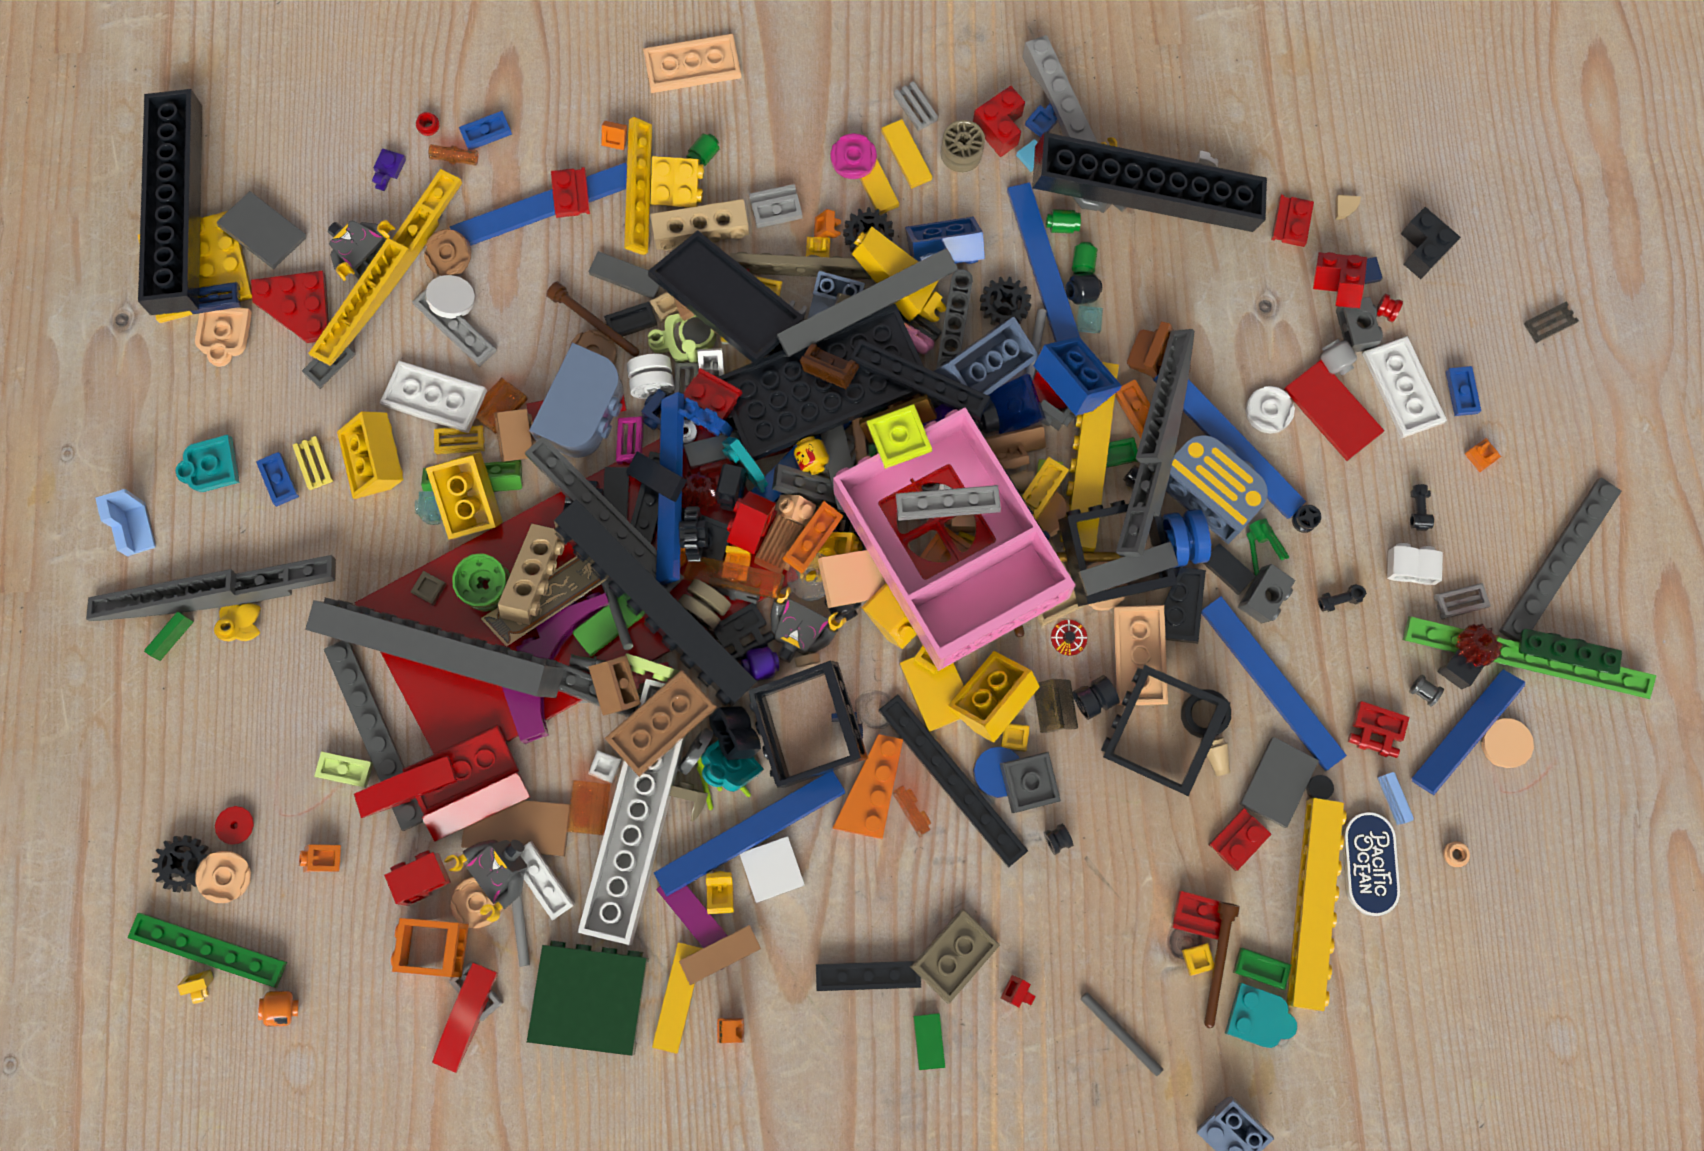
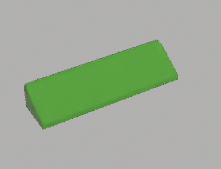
[421,460,523,498]
[572,596,642,656]

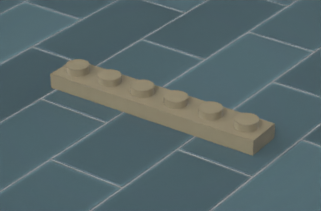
[730,252,871,279]

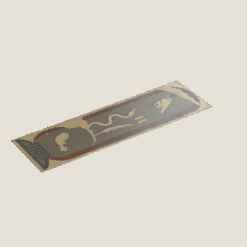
[481,557,606,647]

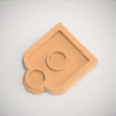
[195,308,252,367]

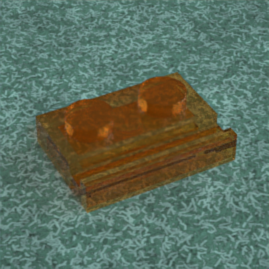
[476,377,528,434]
[566,780,610,836]
[893,786,931,838]

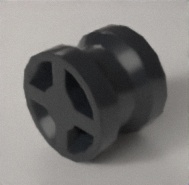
[1292,505,1322,533]
[1043,823,1074,855]

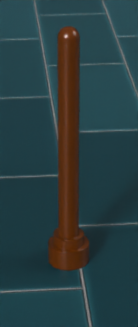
[546,281,640,357]
[1204,902,1240,1029]

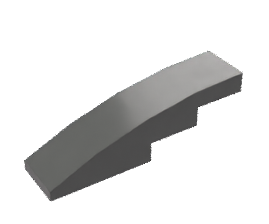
[1078,542,1179,596]

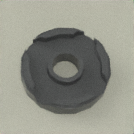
[678,728,714,775]

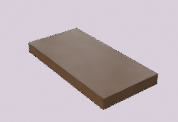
[605,670,717,777]
[461,800,571,857]

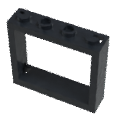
[1058,500,1177,607]
[748,660,868,788]
[1101,665,1230,797]

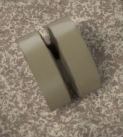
[941,120,985,173]
[678,579,731,631]

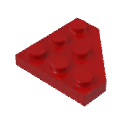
[251,270,329,343]

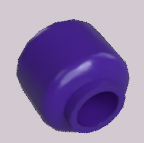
[741,647,779,681]

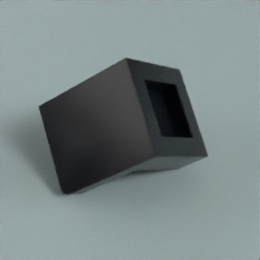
[1437,649,1484,690]

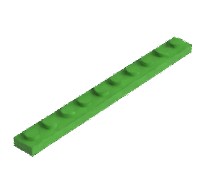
[1402,616,1657,699]

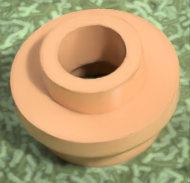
[1443,841,1470,867]

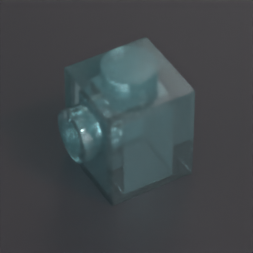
[415,491,443,525]

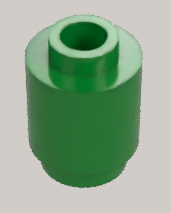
[686,133,720,167]
[1046,209,1081,234]
[1071,242,1098,275]

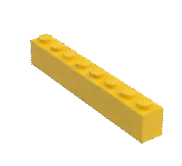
[1060,362,1119,552]
[1286,798,1347,1011]

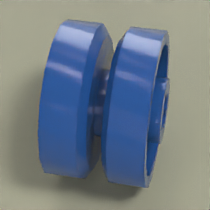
[1162,509,1211,568]

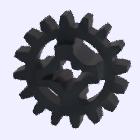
[843,207,894,253]
[980,277,1031,325]
[679,506,708,561]
[152,835,209,893]

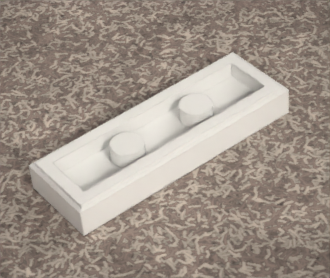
[520,841,575,921]

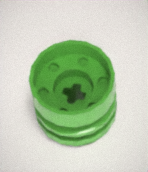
[452,554,510,612]

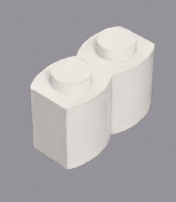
[1387,543,1443,585]

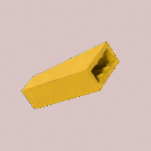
[852,227,939,321]

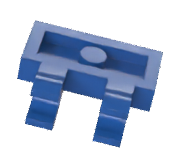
[678,397,733,437]

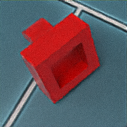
[1000,975,1036,1008]

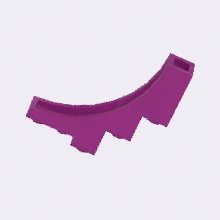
[502,593,609,744]

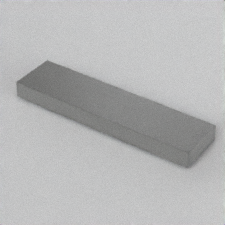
[412,288,497,367]
[896,485,1001,521]

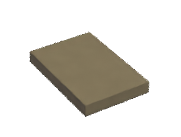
[910,909,1000,1004]

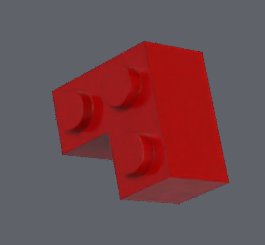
[973,86,1025,157]
[1313,252,1367,309]
[727,491,778,554]
[384,850,451,906]

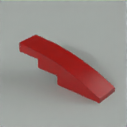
[354,756,457,818]
[432,962,498,1073]

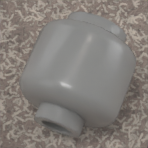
[1320,339,1357,376]

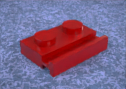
[551,167,590,218]
[1271,194,1314,247]
[683,368,742,420]
[1209,808,1272,871]
[1171,891,1221,940]

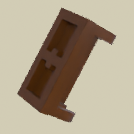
[800,343,859,389]

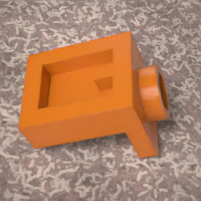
[299,844,341,873]

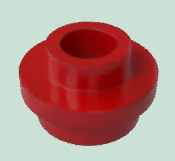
[416,112,440,136]

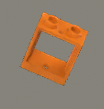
[391,918,469,977]

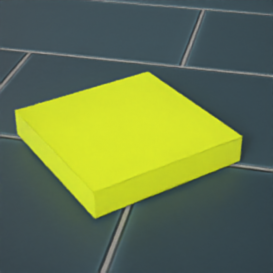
[867,404,932,469]

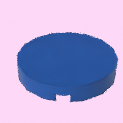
[973,747,1020,798]

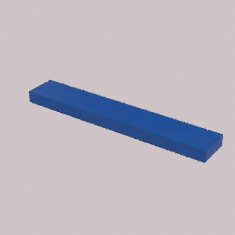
[1412,669,1525,796]

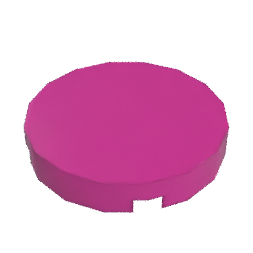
[830,133,877,180]

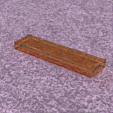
[683,557,785,600]

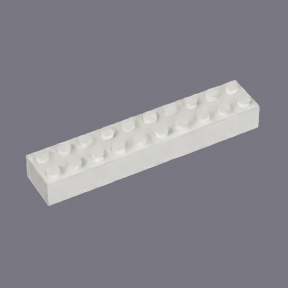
[578,679,687,945]

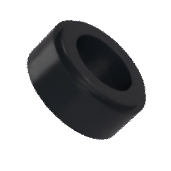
[1306,775,1334,800]

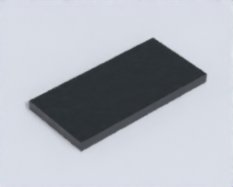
[648,230,804,365]

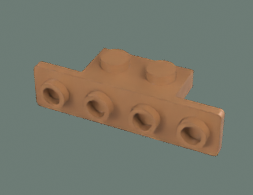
[985,425,1046,469]

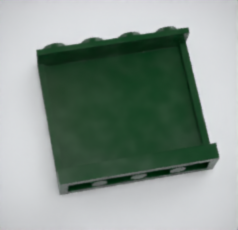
[526,940,649,1056]

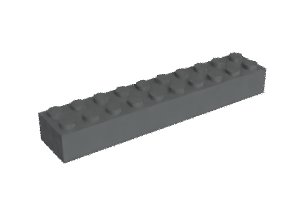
[305,597,564,698]

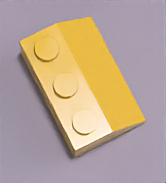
[337,411,403,499]
[426,452,503,539]
[861,583,917,649]
[948,651,1040,743]

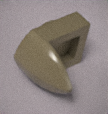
[669,781,708,822]

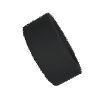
[1181,689,1232,738]

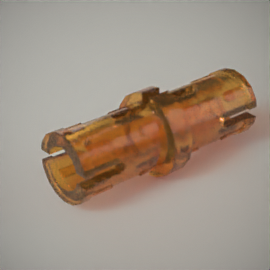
[428,144,478,166]

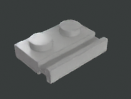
[749,184,803,228]

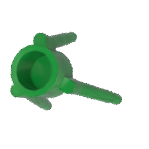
[1246,518,1289,575]

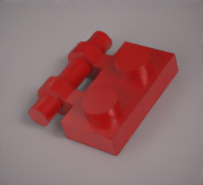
[1348,701,1410,758]

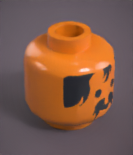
[258,991,299,1027]

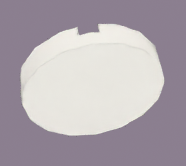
[425,275,475,319]
[1245,386,1295,434]

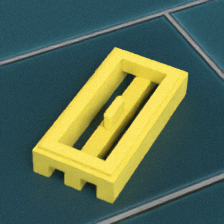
[292,436,333,490]

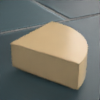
[1336,195,1361,220]

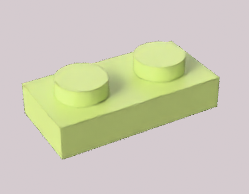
[625,653,680,682]
[314,752,373,788]

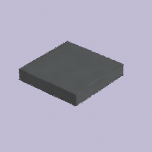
[1000,752,1061,813]

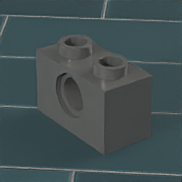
[1336,297,1383,352]
[1238,564,1296,624]

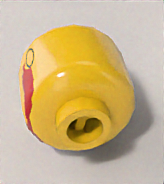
[794,436,829,475]

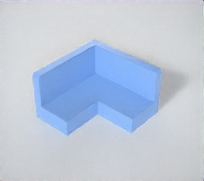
[95,489,156,556]

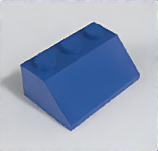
[905,216,985,264]
[1033,337,1122,416]

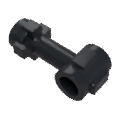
[1410,484,1434,531]
[1318,584,1367,612]

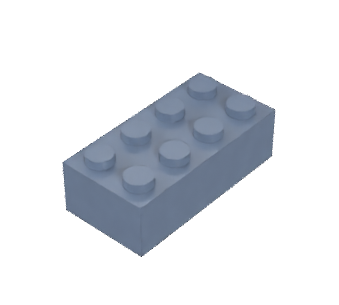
[934,317,1039,395]

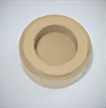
[794,653,821,668]

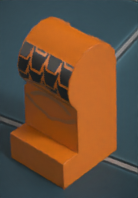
[717,1018,744,1043]

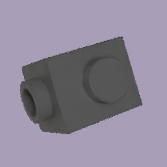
[1035,400,1075,431]

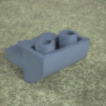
[808,271,865,318]
[1197,1096,1274,1151]

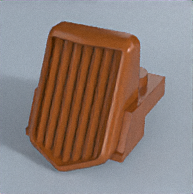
[1127,321,1191,379]

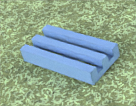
[1377,772,1414,825]

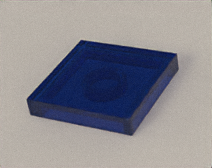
[988,373,1046,434]

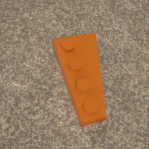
[832,734,903,840]

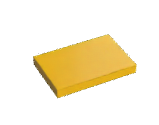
[899,657,964,732]

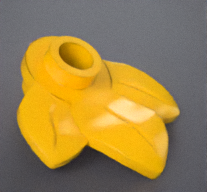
[214,603,261,641]

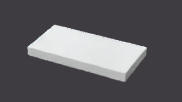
[1362,336,1447,438]
[380,360,487,433]

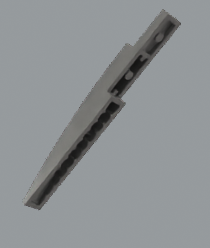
[1116,329,1195,557]
[86,555,336,621]

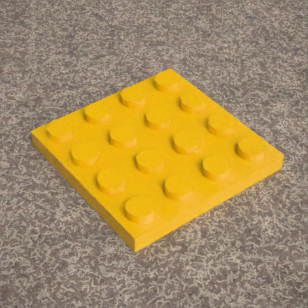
[137,211,252,323]

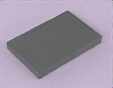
[216,191,306,269]
[1240,737,1319,828]

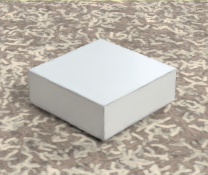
[588,750,622,784]

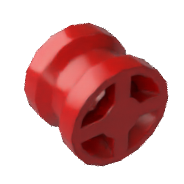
[1376,293,1403,323]

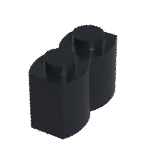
[715,464,747,511]
[709,706,761,760]

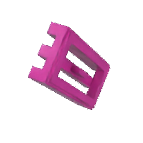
[616,416,644,464]

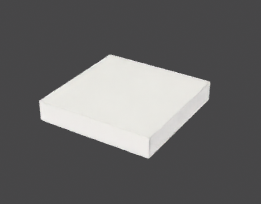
[740,836,805,903]

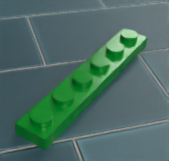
[127,913,287,988]

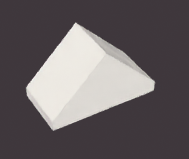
[697,348,725,377]

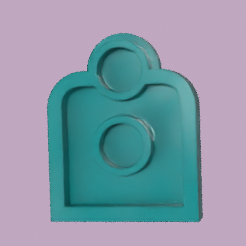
[175,435,240,492]
[721,437,768,493]
[701,740,764,792]
[1225,983,1297,1048]

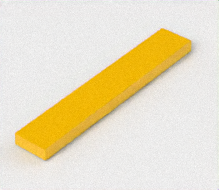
[624,117,652,255]

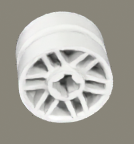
[627,354,675,399]

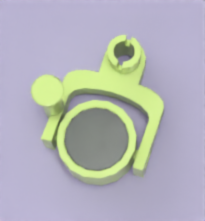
[648,313,716,363]

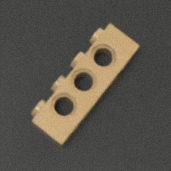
[650,199,749,251]
[498,524,565,625]

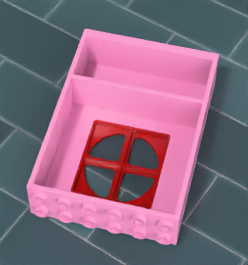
[833,408,1075,671]

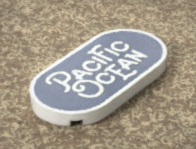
[1343,812,1400,916]

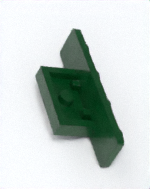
[1519,628,1622,675]

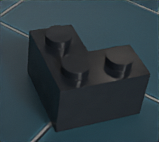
[1401,207,1461,279]

